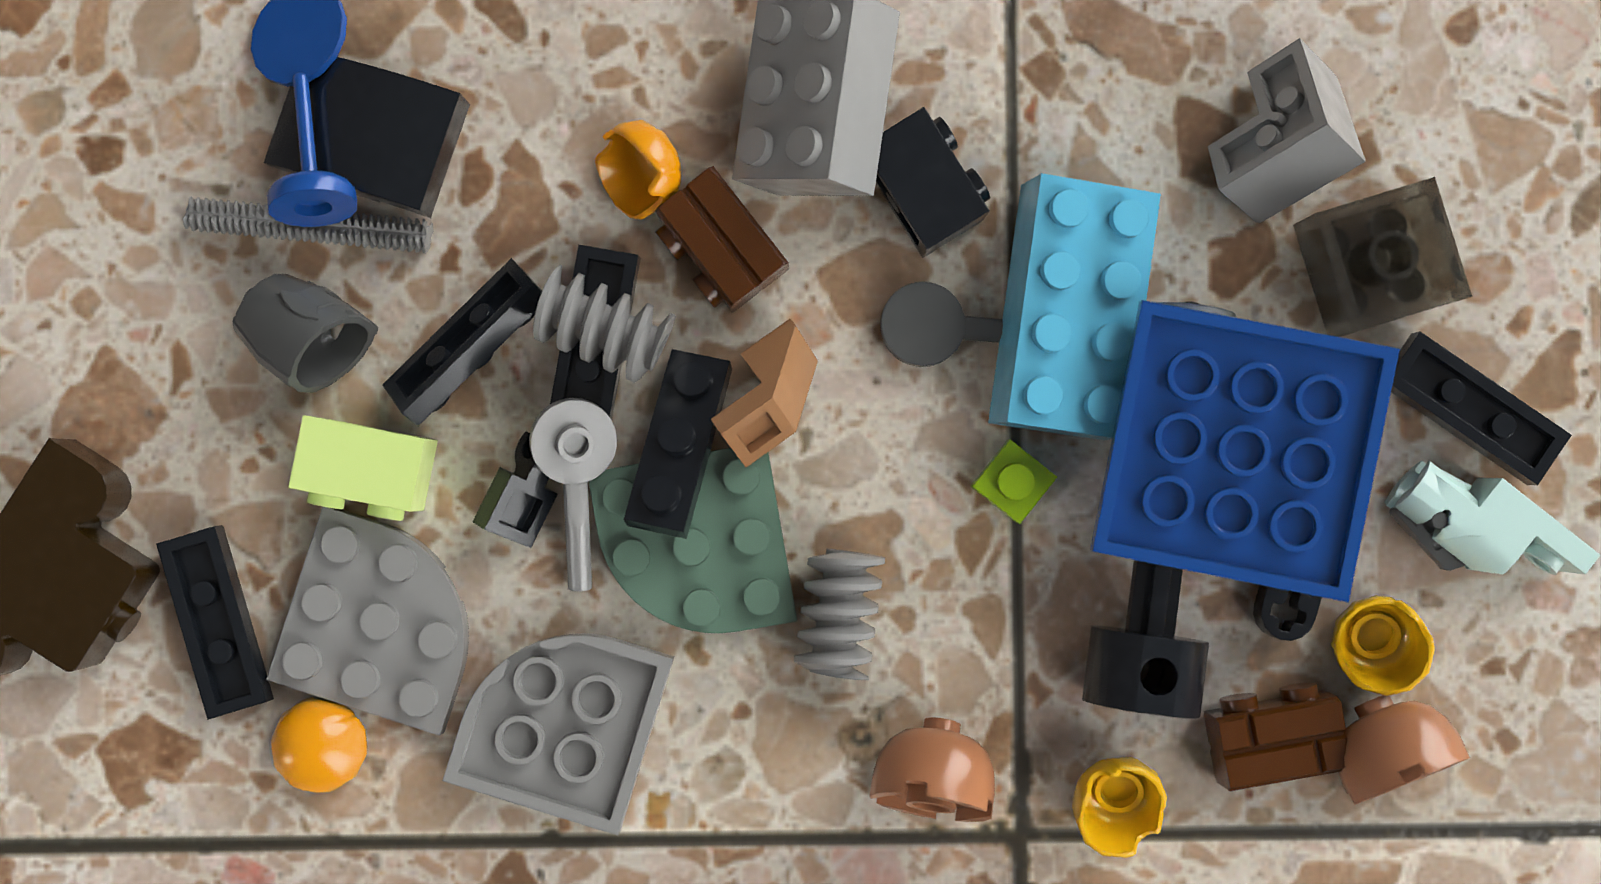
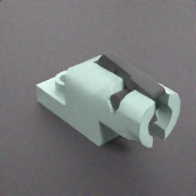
[1385,461,1600,575]

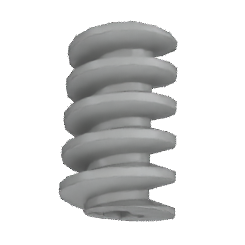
[533,265,676,383]
[794,549,885,680]

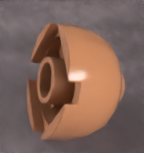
[1338,695,1470,805]
[869,717,995,822]

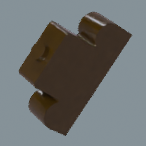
[0,438,160,676]

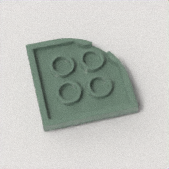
[589,448,797,633]

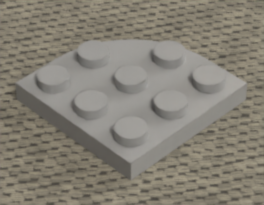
[266,506,469,736]
[442,633,675,836]

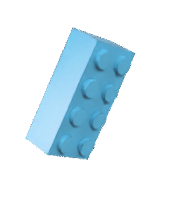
[988,173,1161,440]

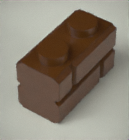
[655,166,789,313]
[1203,682,1348,791]

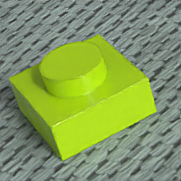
[970,439,1057,524]

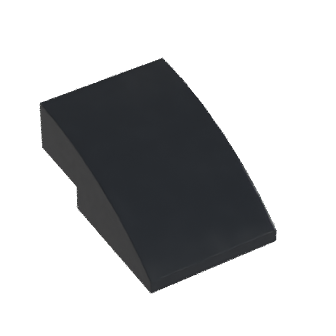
[263,57,470,218]

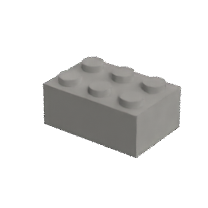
[732,0,900,196]

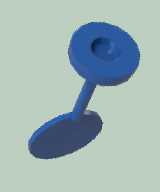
[251,0,357,227]

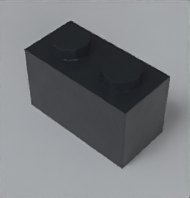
[876,107,990,258]

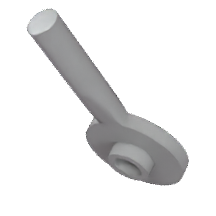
[529,398,617,592]

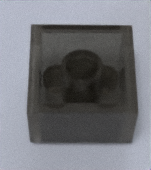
[1293,177,1473,337]

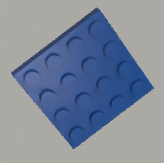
[1090,300,1400,602]

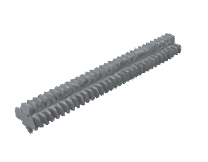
[183,196,433,253]

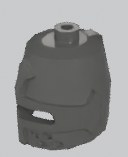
[232,274,378,393]

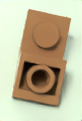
[711,319,818,467]

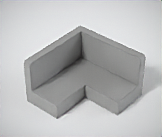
[1207,38,1366,223]

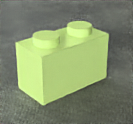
[288,415,438,521]

